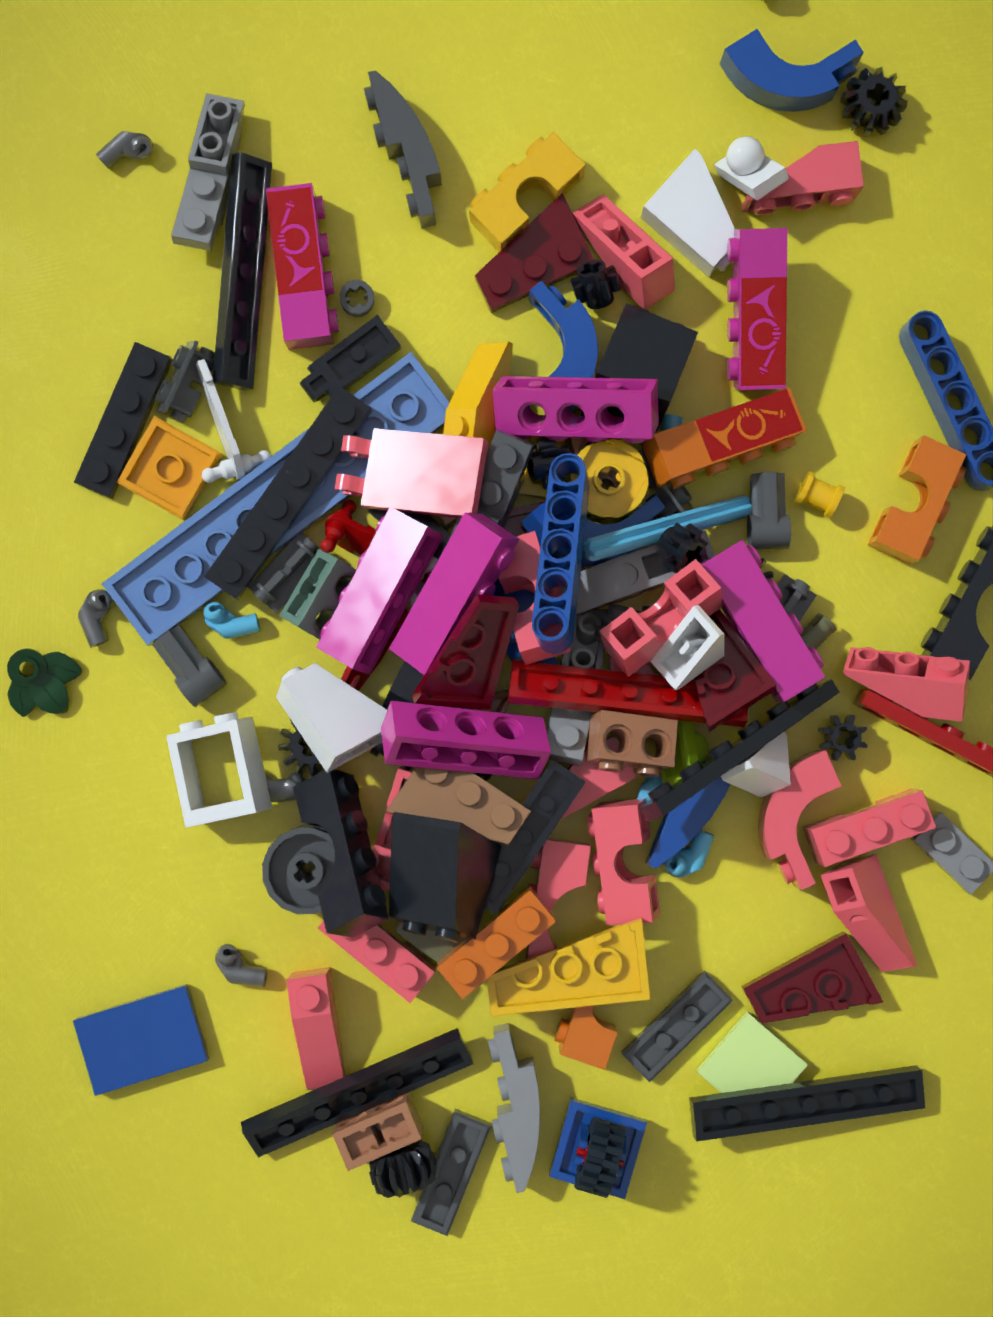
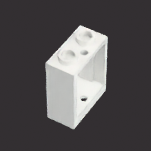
[166,712,272,828]

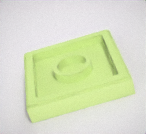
[696,1011,808,1093]

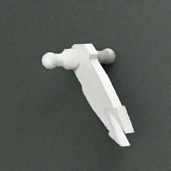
[196,359,271,483]

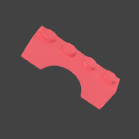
[518,838,591,962]

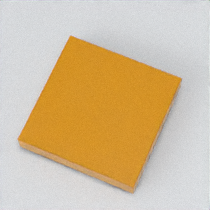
[116,416,223,521]

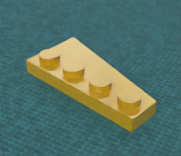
[487,917,650,1016]

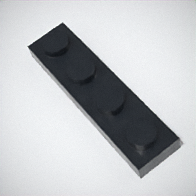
[74,342,173,499]
[485,760,586,915]

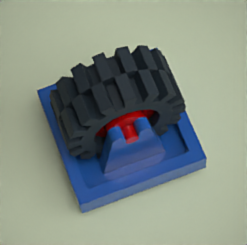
[549,1097,647,1199]

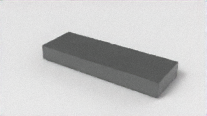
[621,971,733,1082]
[411,1108,491,1236]

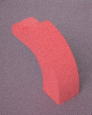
[758,750,841,890]

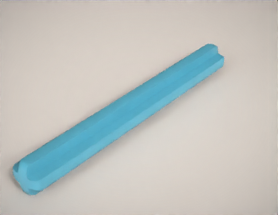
[583,495,752,561]

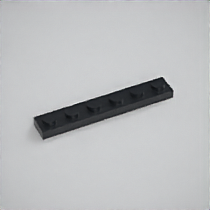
[213,152,272,391]
[204,386,372,600]
[640,679,840,822]
[241,1028,474,1158]
[689,1065,925,1142]

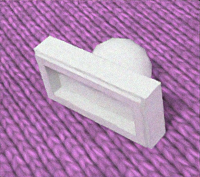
[714,136,789,200]

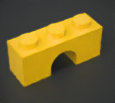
[469,132,586,252]

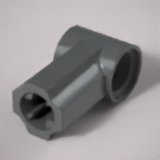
[747,472,791,550]
[152,625,227,707]

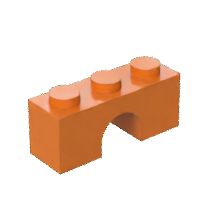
[868,435,967,564]
[437,885,556,1000]
[554,1006,618,1070]

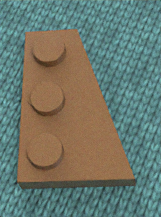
[386,767,531,846]

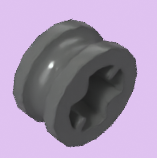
[340,280,374,317]

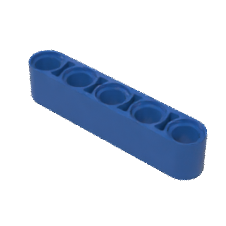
[899,310,993,491]
[532,453,590,654]

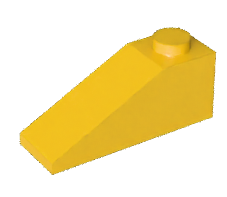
[443,341,513,452]

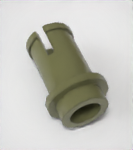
[800,613,837,650]

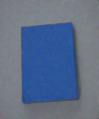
[73,984,210,1096]

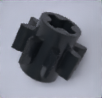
[571,260,621,309]
[527,439,570,489]
[656,523,708,573]
[818,715,868,761]

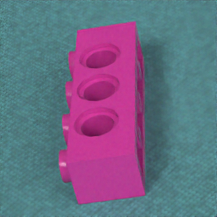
[493,376,659,443]
[381,701,551,779]

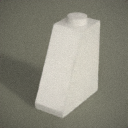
[640,149,735,277]
[276,663,387,773]

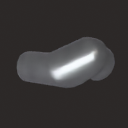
[96,131,153,169]
[78,589,112,648]
[265,772,305,802]
[215,944,267,987]

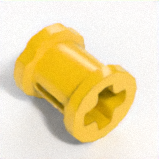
[794,471,845,518]

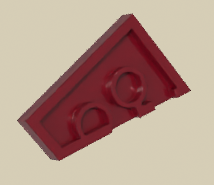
[475,193,594,313]
[411,594,519,709]
[693,609,776,732]
[741,931,884,1024]

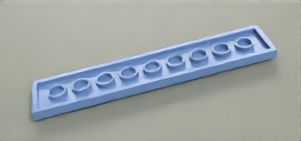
[102,352,450,646]

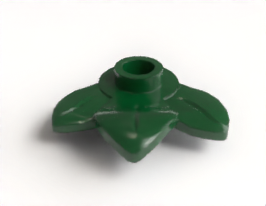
[7,648,82,717]

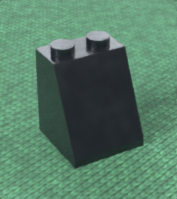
[581,303,698,434]
[389,812,501,943]

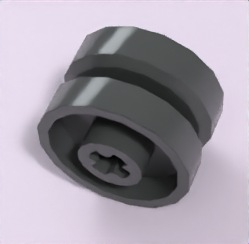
[262,825,335,914]

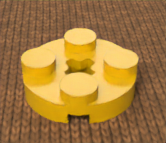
[569,439,649,520]

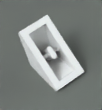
[651,605,724,690]
[721,731,791,798]

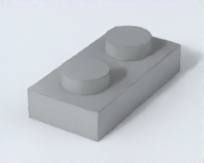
[911,812,993,894]

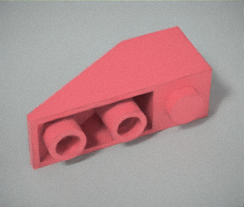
[742,141,864,215]
[843,647,970,722]
[820,854,917,972]

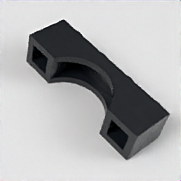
[921,525,993,680]
[294,769,389,938]

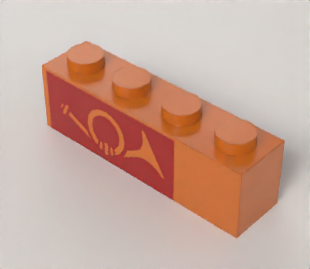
[641,388,807,489]

